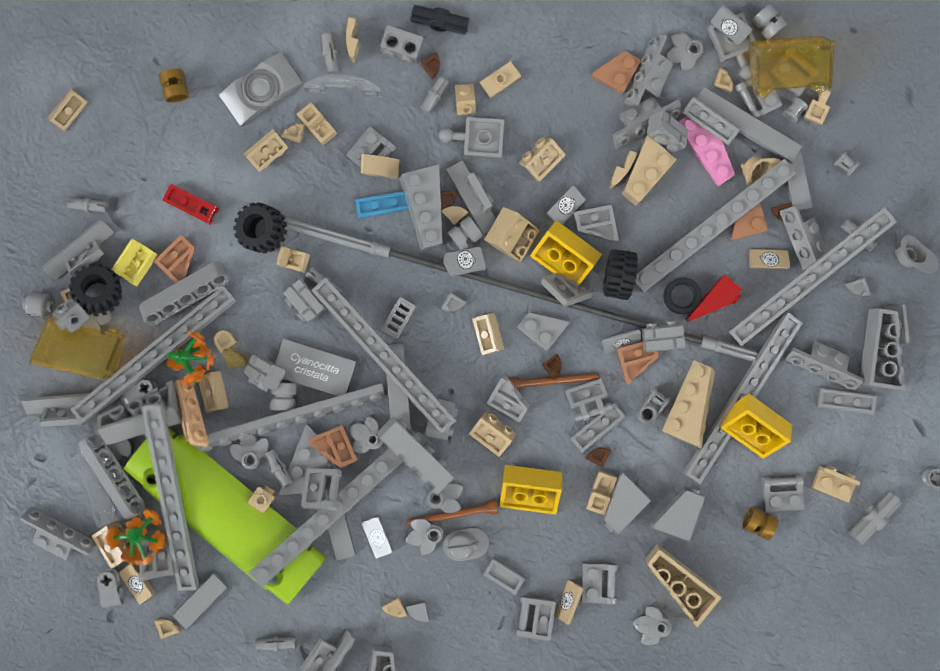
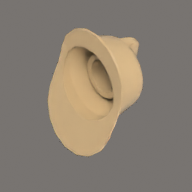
[740,156,781,186]

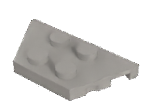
[279,425,333,495]

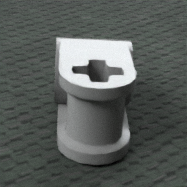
[119,380,158,406]
[636,387,671,423]
[97,568,124,608]

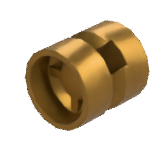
[158,68,190,103]
[742,506,779,541]

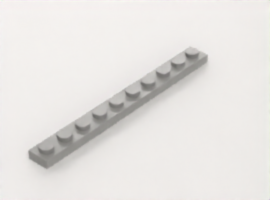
[635,159,797,293]
[729,207,897,346]
[311,277,457,434]
[70,286,236,425]
[683,312,802,484]
[194,383,385,452]
[141,403,199,591]
[249,448,403,588]

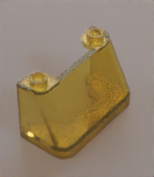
[749,36,835,97]
[29,316,125,380]

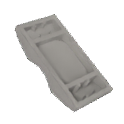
[219,53,303,127]

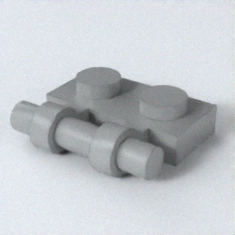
[565,379,613,422]

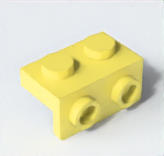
[111,239,158,286]

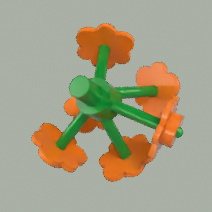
[166,329,216,385]
[105,509,166,566]

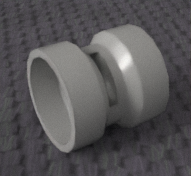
[921,467,940,488]

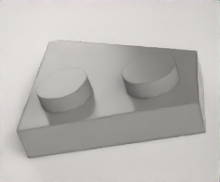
[541,273,594,307]

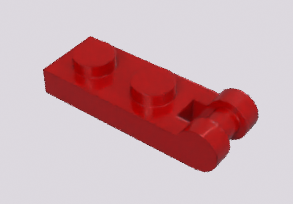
[162,184,220,225]

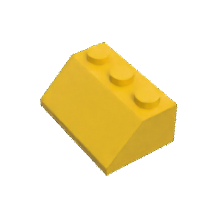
[530,220,602,287]
[720,393,792,459]
[499,465,562,515]

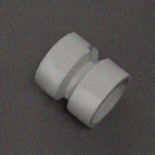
[751,4,788,41]
[447,216,483,250]
[270,383,297,410]

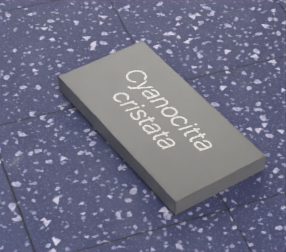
[275,339,357,396]

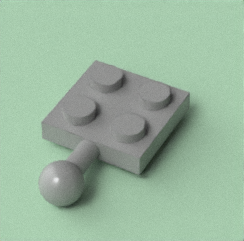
[707,12,758,80]
[439,117,504,159]

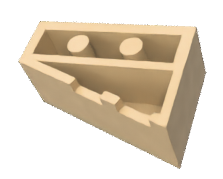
[622,135,677,206]

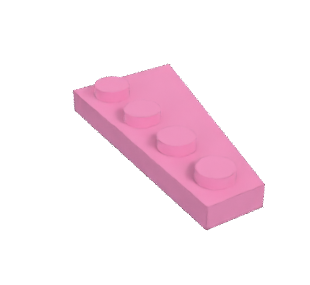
[679,116,735,186]

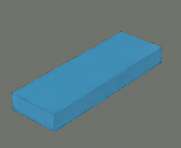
[355,191,409,219]

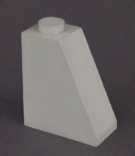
[603,472,651,534]
[650,488,705,541]

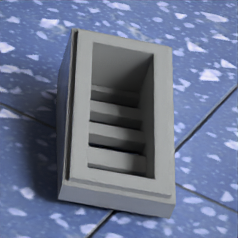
[381,297,417,340]

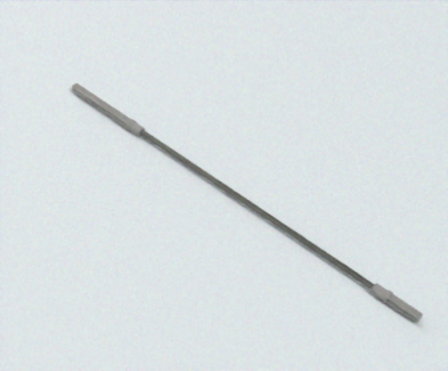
[284,217,758,362]

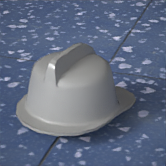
[895,235,939,273]
[443,528,489,561]

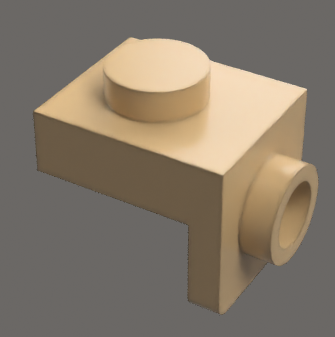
[454,84,476,115]
[276,246,310,273]
[248,485,277,513]

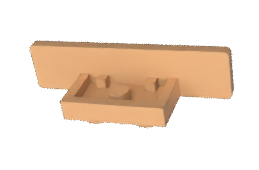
[175,380,209,446]

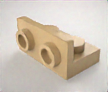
[244,129,288,172]
[519,137,566,182]
[469,411,516,457]
[811,465,861,503]
[92,520,131,569]

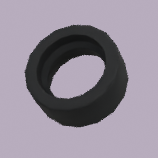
[663,277,702,314]

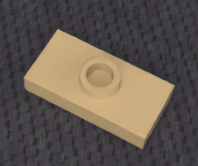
[479,61,521,99]

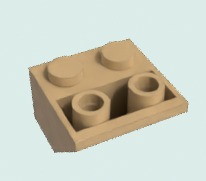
[484,207,540,263]

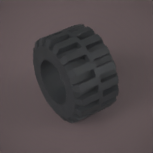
[233,202,287,254]
[603,249,638,300]
[69,263,122,317]

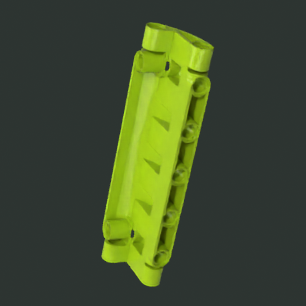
[124,427,327,605]

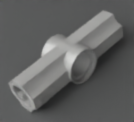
[849,491,902,545]

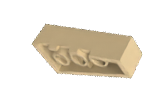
[662,360,715,449]
[645,544,722,627]

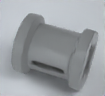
[782,97,808,123]
[834,151,860,176]

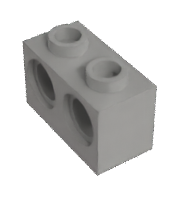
[380,25,424,64]

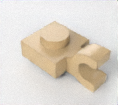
[803,89,831,125]

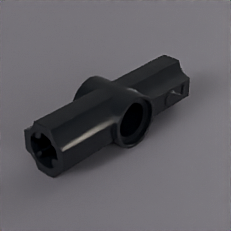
[411,4,470,35]

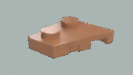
[591,51,641,94]
[730,203,768,241]
[154,234,196,283]
[616,341,659,384]
[307,425,357,469]

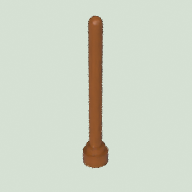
[508,373,599,390]
[406,499,499,526]

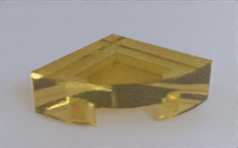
[223,349,248,369]

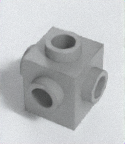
[52,298,89,333]

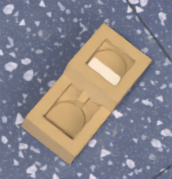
[346,17,360,63]
[296,102,337,146]
[609,151,637,189]
[361,154,399,179]
[586,470,617,515]

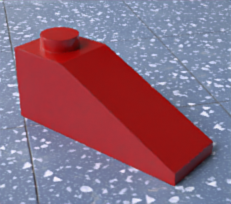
[685,275,743,322]

